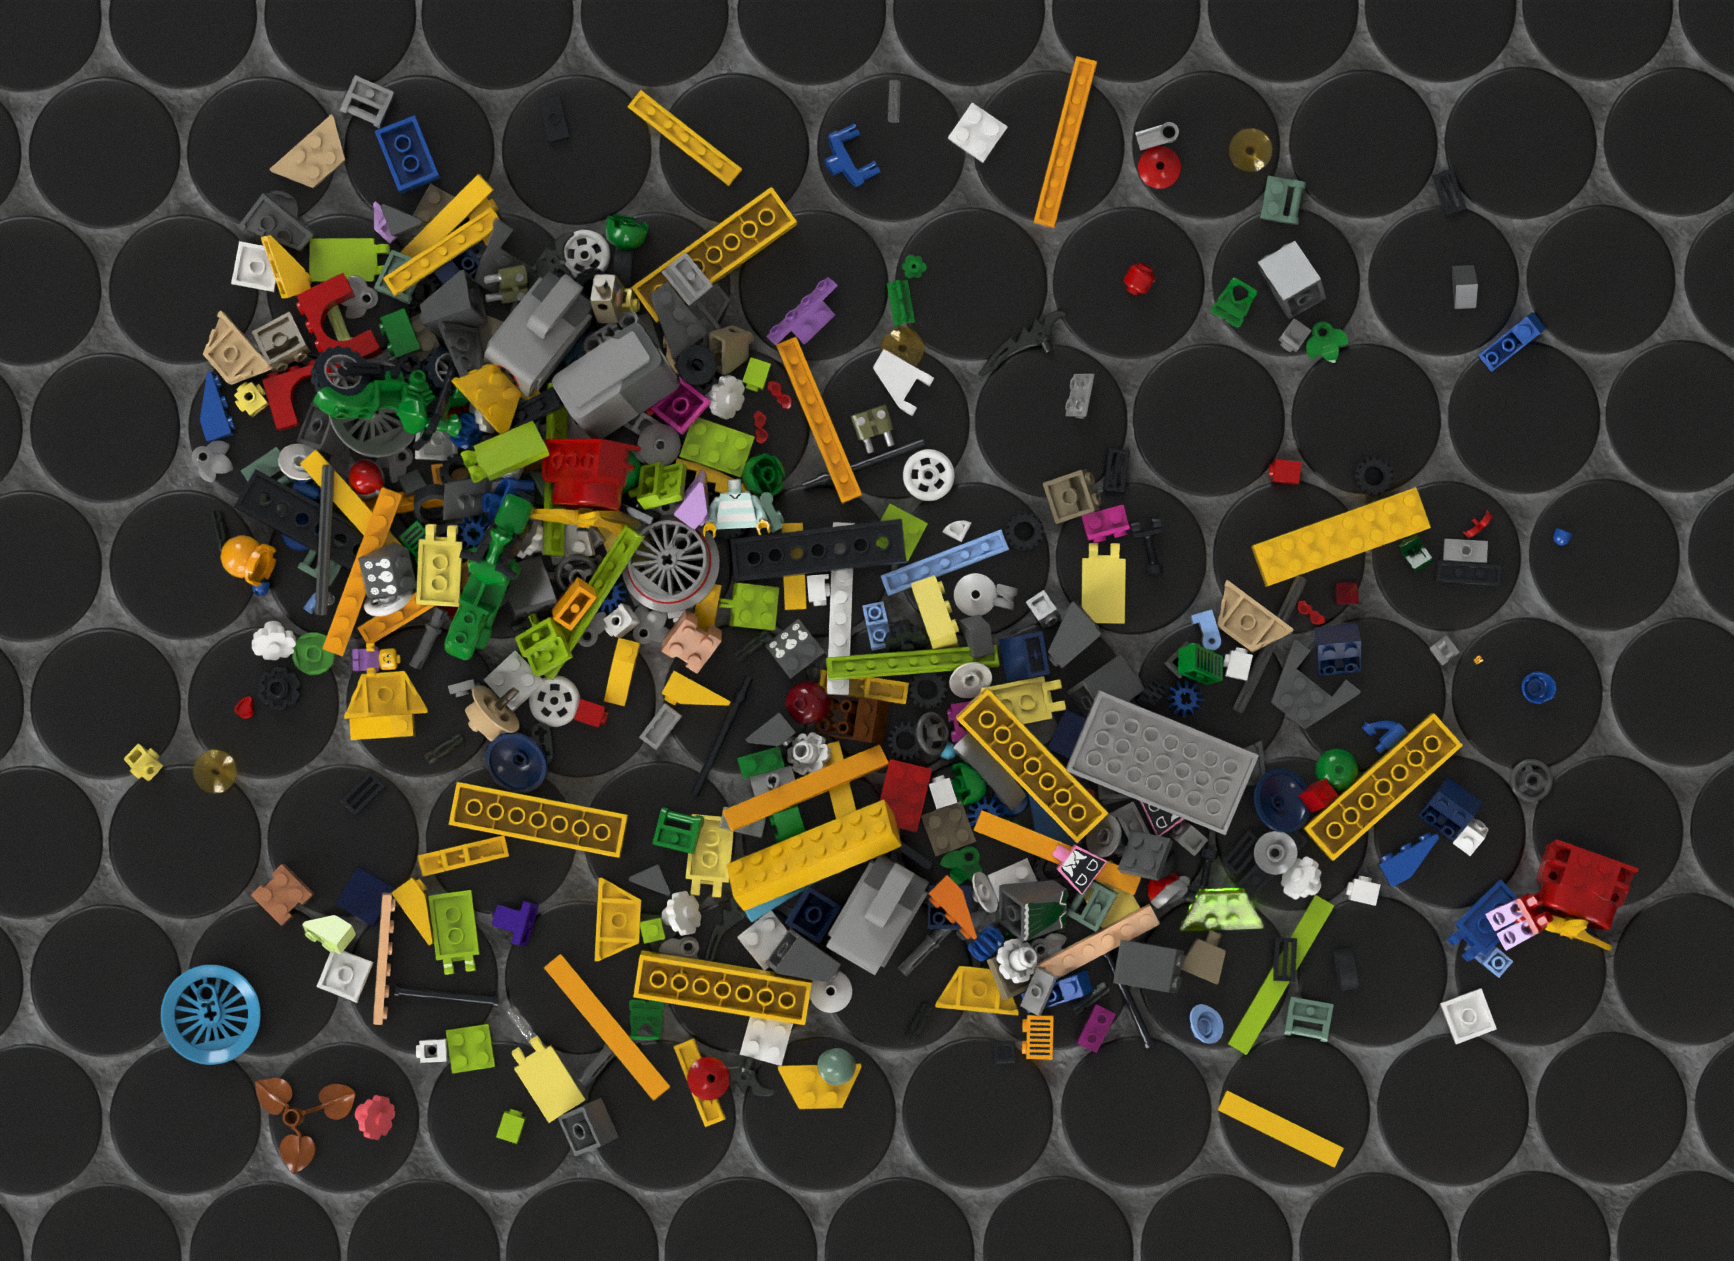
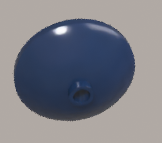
[485,732,548,793]
[1254,769,1311,833]

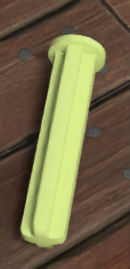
[327,305,353,341]

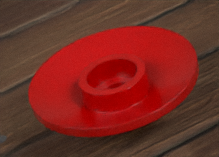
[1138,146,1181,189]
[687,1057,730,1100]

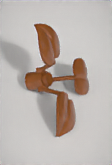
[256,1078,356,1174]

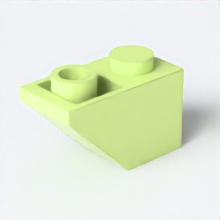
[302,915,356,955]

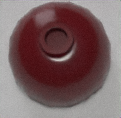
[785,681,830,725]

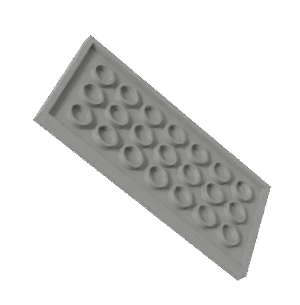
[1066,690,1259,835]

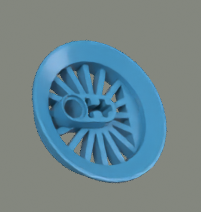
[161,965,261,1065]

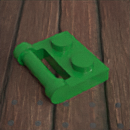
[652,807,704,854]

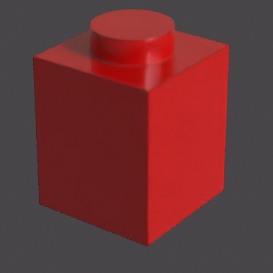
[1268,459,1302,485]
[574,699,609,728]
[1299,778,1338,813]

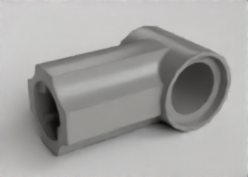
[1135,122,1179,151]

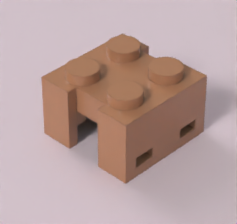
[661,609,722,674]
[251,864,315,926]

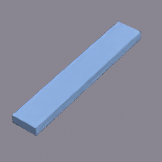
[881,530,1009,596]

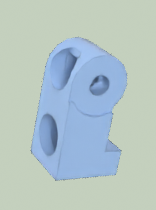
[1190,609,1221,650]

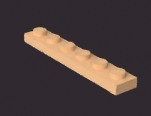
[373,893,396,1025]
[1036,904,1160,979]

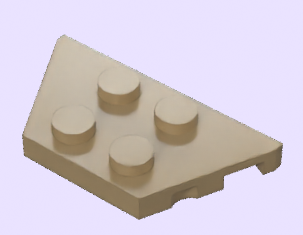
[270,114,346,189]
[203,310,273,385]
[1217,580,1294,653]

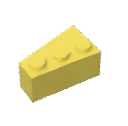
[911,575,959,649]

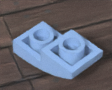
[862,601,890,651]
[1464,944,1513,978]

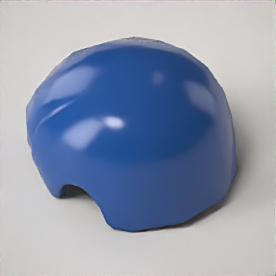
[1521,671,1557,704]

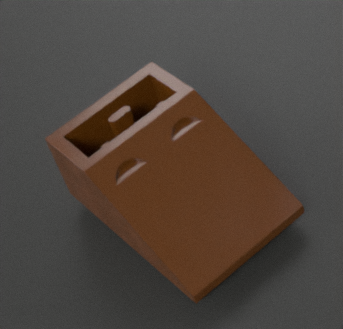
[815,692,890,745]

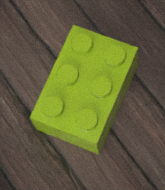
[679,417,755,479]

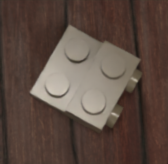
[252,311,311,372]
[1043,469,1101,524]

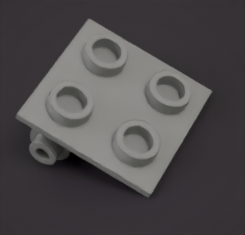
[1065,374,1095,419]

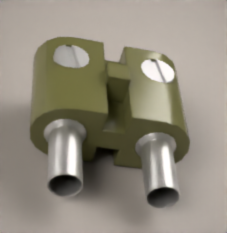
[484,265,528,304]
[850,404,895,454]

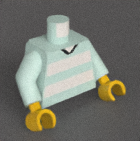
[703,479,771,538]

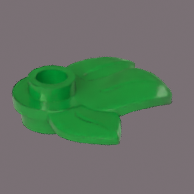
[1306,321,1348,363]
[940,846,982,885]

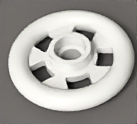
[564,230,611,281]
[903,449,955,501]
[364,589,413,616]
[529,675,580,727]

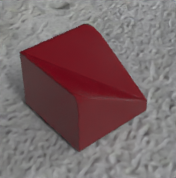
[1335,582,1359,605]

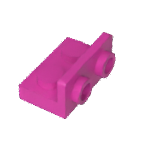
[1081,505,1131,543]

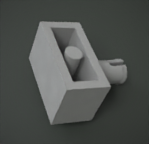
[749,766,795,797]

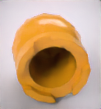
[220,535,276,587]

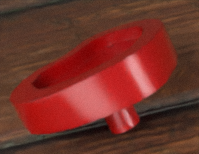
[234,696,254,719]

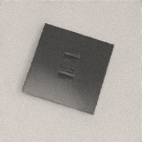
[443,477,487,520]

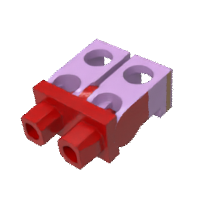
[1486,892,1553,951]

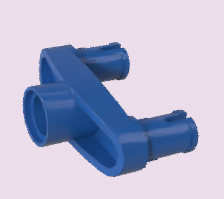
[824,123,880,187]
[482,477,535,524]

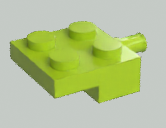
[628,462,687,510]
[718,583,779,630]
[515,613,573,677]

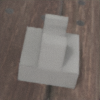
[1429,635,1460,666]

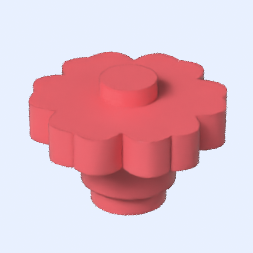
[355,1095,395,1140]

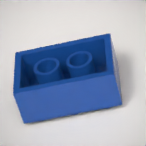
[375,115,441,194]

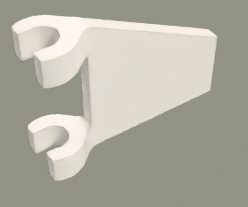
[873,349,934,416]

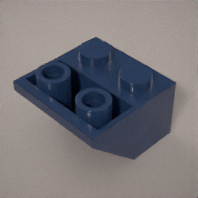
[434,248,480,285]
[1314,623,1361,677]
[999,631,1050,682]
[1418,777,1482,841]
[928,885,972,929]

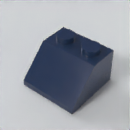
[785,886,841,943]

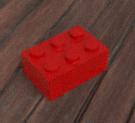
[880,759,932,832]

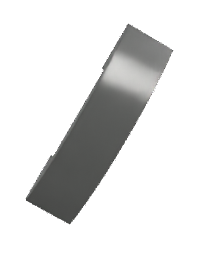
[952,733,1026,811]

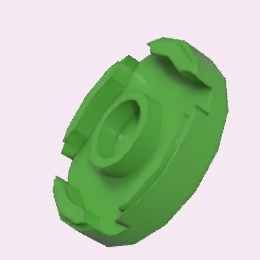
[292,632,336,675]

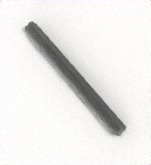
[315,465,334,615]
[1233,575,1307,714]

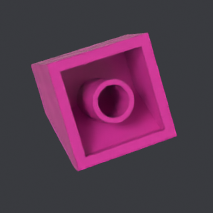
[651,377,711,435]

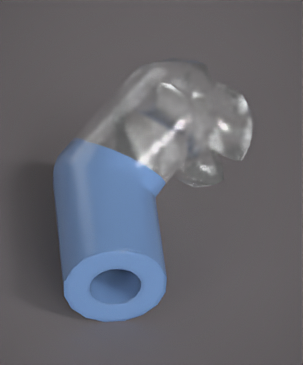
[303,591,335,614]

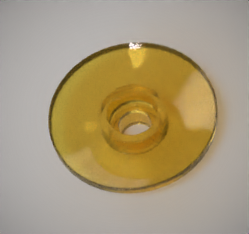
[1229,128,1272,172]
[881,328,924,367]
[193,750,237,793]

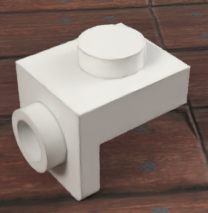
[1453,818,1489,856]

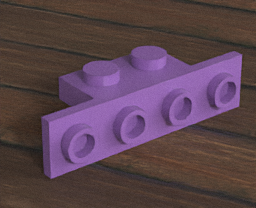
[766,277,838,345]

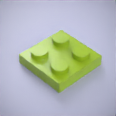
[877,504,928,562]
[446,1024,496,1074]

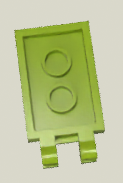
[309,238,390,282]
[461,421,550,483]
[428,890,480,975]

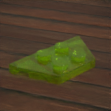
[1180,888,1264,931]

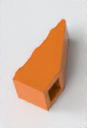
[928,875,977,940]

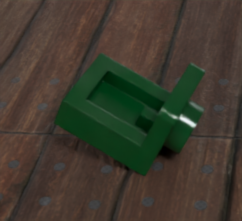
[1399,534,1433,573]

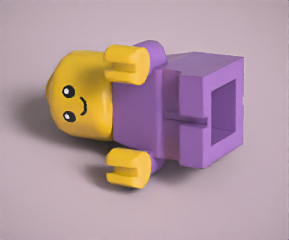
[352,642,401,676]

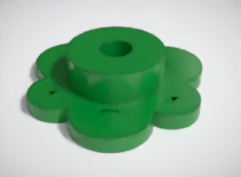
[902,255,927,279]

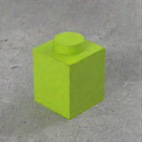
[742,357,771,392]
[639,917,666,944]
[496,1109,526,1144]

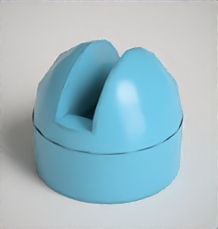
[939,741,957,760]

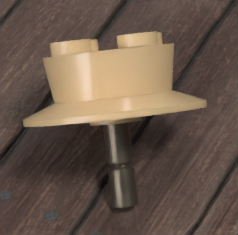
[465,685,520,741]

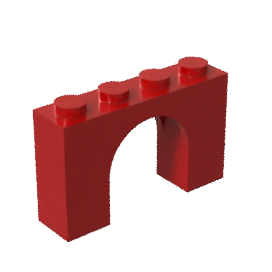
[296,273,383,372]
[262,360,334,431]

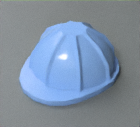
[1190,1004,1224,1044]

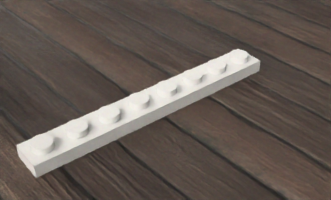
[827,522,855,695]

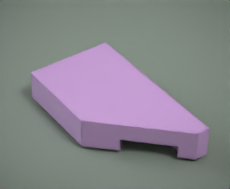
[373,201,398,245]

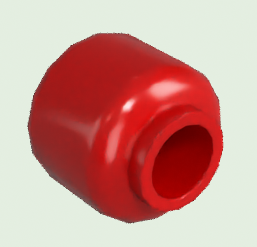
[1123,262,1156,296]

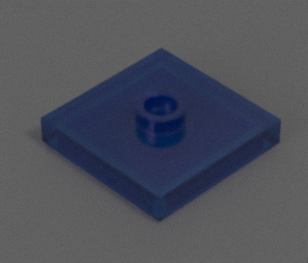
[1047,709,1086,759]
[336,867,395,926]

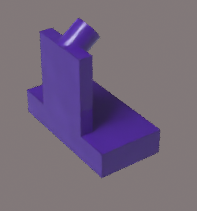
[492,901,539,946]

